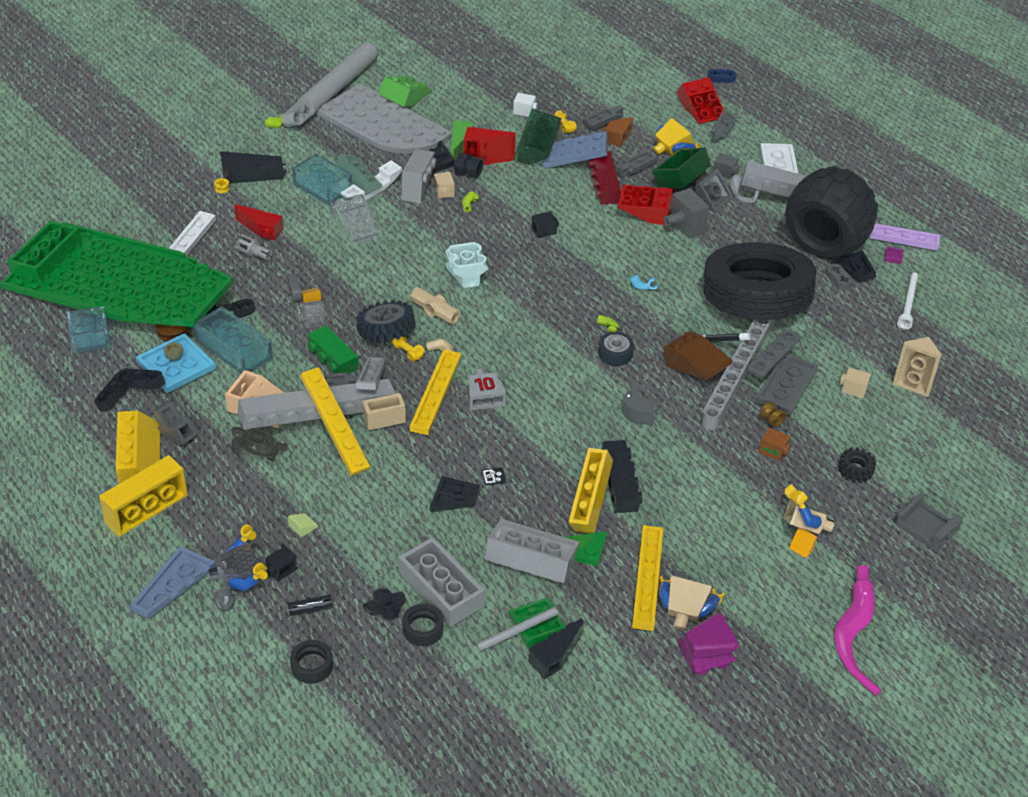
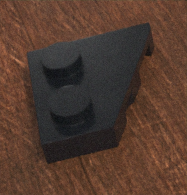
[429,141,455,172]
[831,251,876,282]
[429,476,481,512]

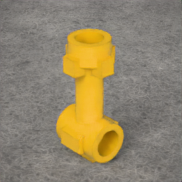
[554,110,577,133]
[392,336,425,362]

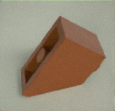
[602,117,634,147]

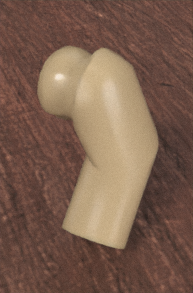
[426,339,454,352]

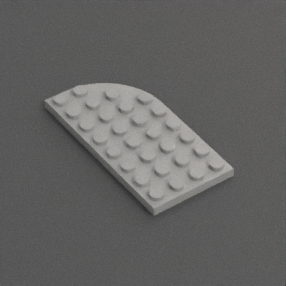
[316,83,452,154]

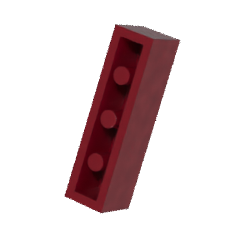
[588,151,621,205]

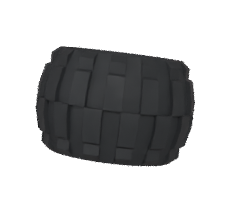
[785,166,878,259]

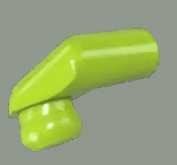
[264,114,283,128]
[462,191,479,212]
[597,315,619,332]

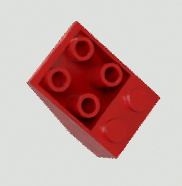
[677,77,724,124]
[464,126,516,165]
[618,185,673,225]

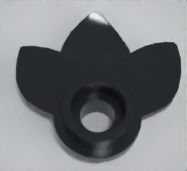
[363,588,406,619]

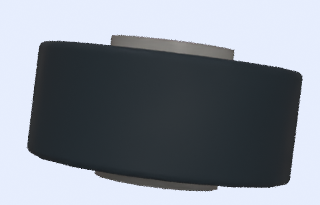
[598,332,634,366]

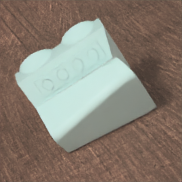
[446,242,489,288]

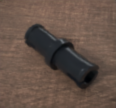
[287,594,333,616]

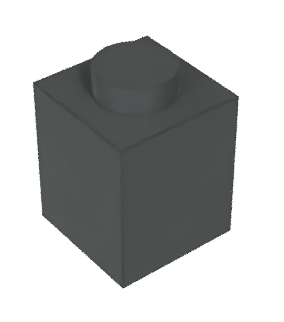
[713,153,740,179]

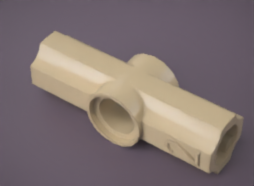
[410,287,461,325]

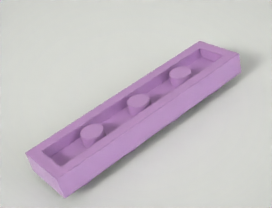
[870,223,940,251]

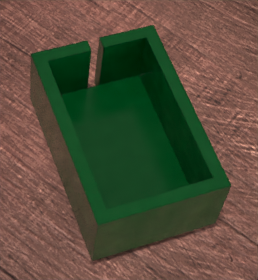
[652,147,711,190]

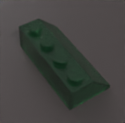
[514,108,562,165]

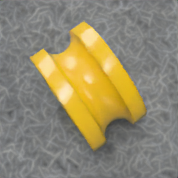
[214,178,230,193]

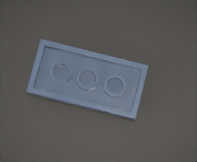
[542,131,608,168]

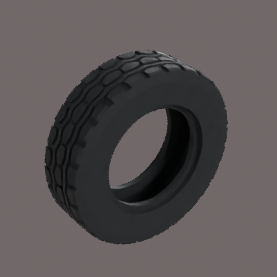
[703,242,817,320]

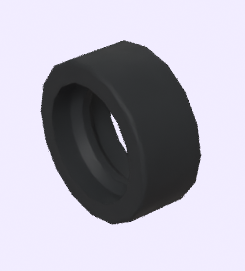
[402,604,444,646]
[290,640,333,684]

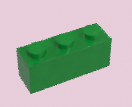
[307,325,358,374]

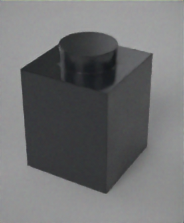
[531,211,559,238]

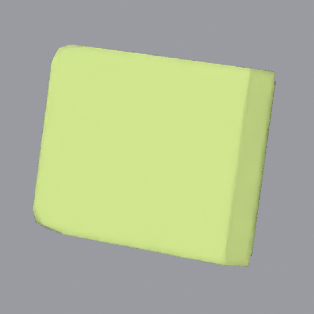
[288,513,318,537]

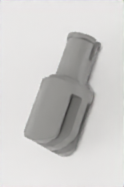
[234,234,273,261]

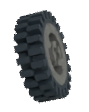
[357,300,416,343]

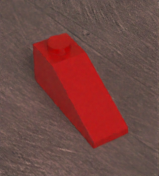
[234,204,284,241]

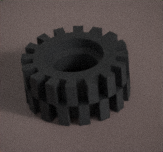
[838,447,876,483]

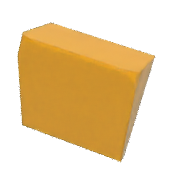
[301,288,321,304]
[790,528,817,558]

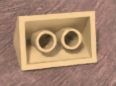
[893,337,942,397]

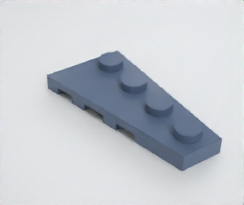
[130,546,216,619]

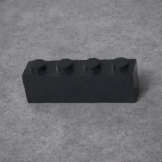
[601,440,643,513]

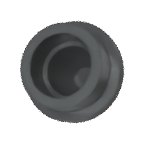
[213,588,235,610]

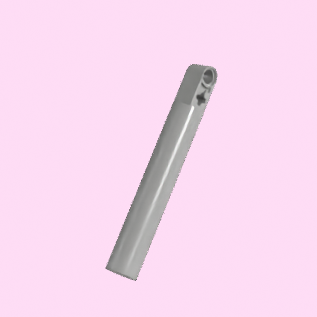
[282,42,378,127]

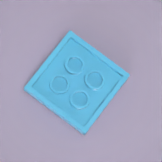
[136,333,216,393]

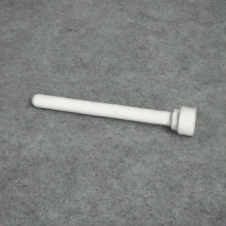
[897,272,918,329]

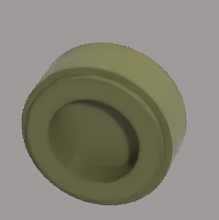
[164,342,183,360]

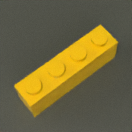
[569,448,613,534]

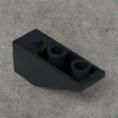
[528,618,584,680]

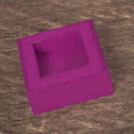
[884,247,904,264]

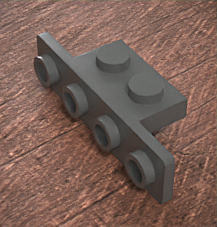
[747,329,801,378]

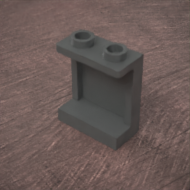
[896,492,964,552]

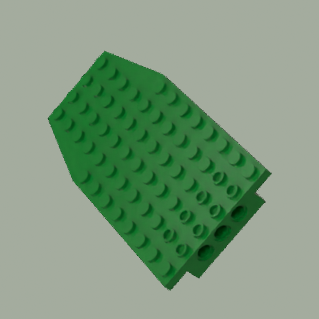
[0,221,234,327]

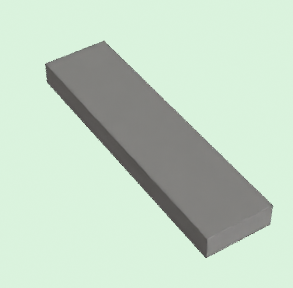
[356,357,386,390]

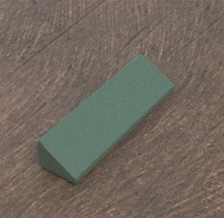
[337,154,383,194]

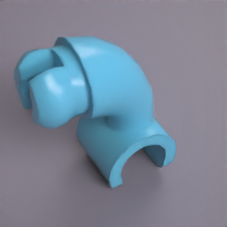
[630,275,658,290]

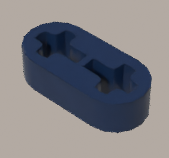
[707,69,736,83]

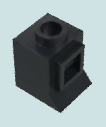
[265,543,298,582]

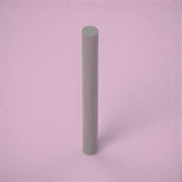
[476,607,558,651]

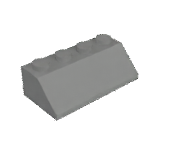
[484,519,580,583]

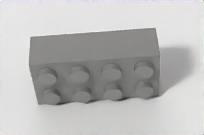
[398,537,485,627]

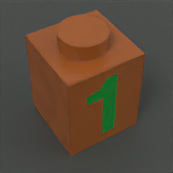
[759,428,791,461]

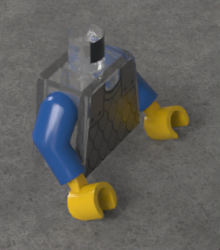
[208,524,268,591]

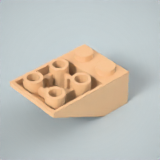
[225,370,284,428]

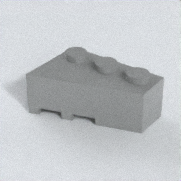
[401,149,437,203]

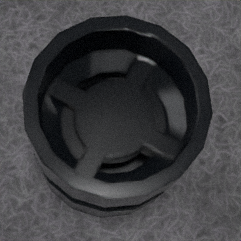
[454,152,484,179]

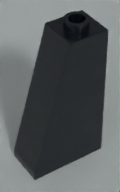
[220,151,287,184]

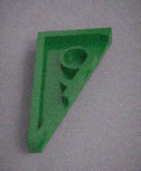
[565,531,607,566]

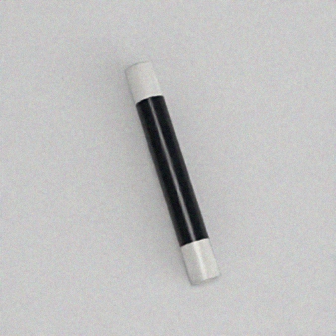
[702,333,751,342]

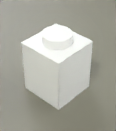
[513,93,538,117]

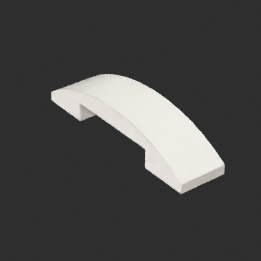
[341,161,402,203]

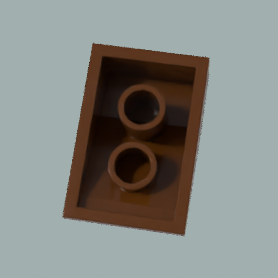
[663,331,733,380]

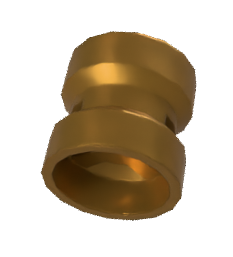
[759,401,787,428]

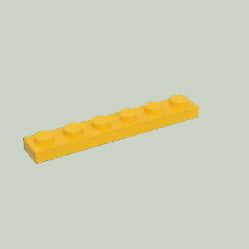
[410,349,461,435]
[300,367,370,476]
[632,525,663,631]

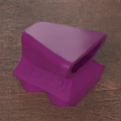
[678,613,739,675]

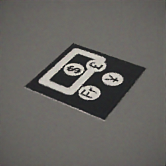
[481,467,507,486]

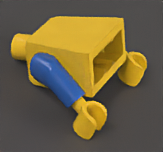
[653,118,701,156]

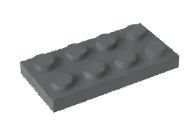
[755,353,819,416]

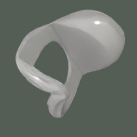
[730,174,762,203]

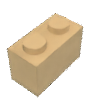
[362,393,406,430]

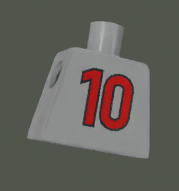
[469,369,506,410]

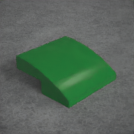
[508,598,566,648]

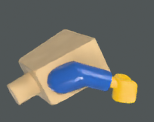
[783,484,835,534]
[659,576,725,631]

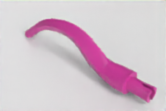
[834,565,881,696]

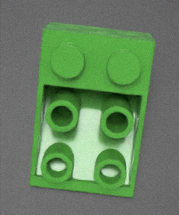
[379,75,432,107]

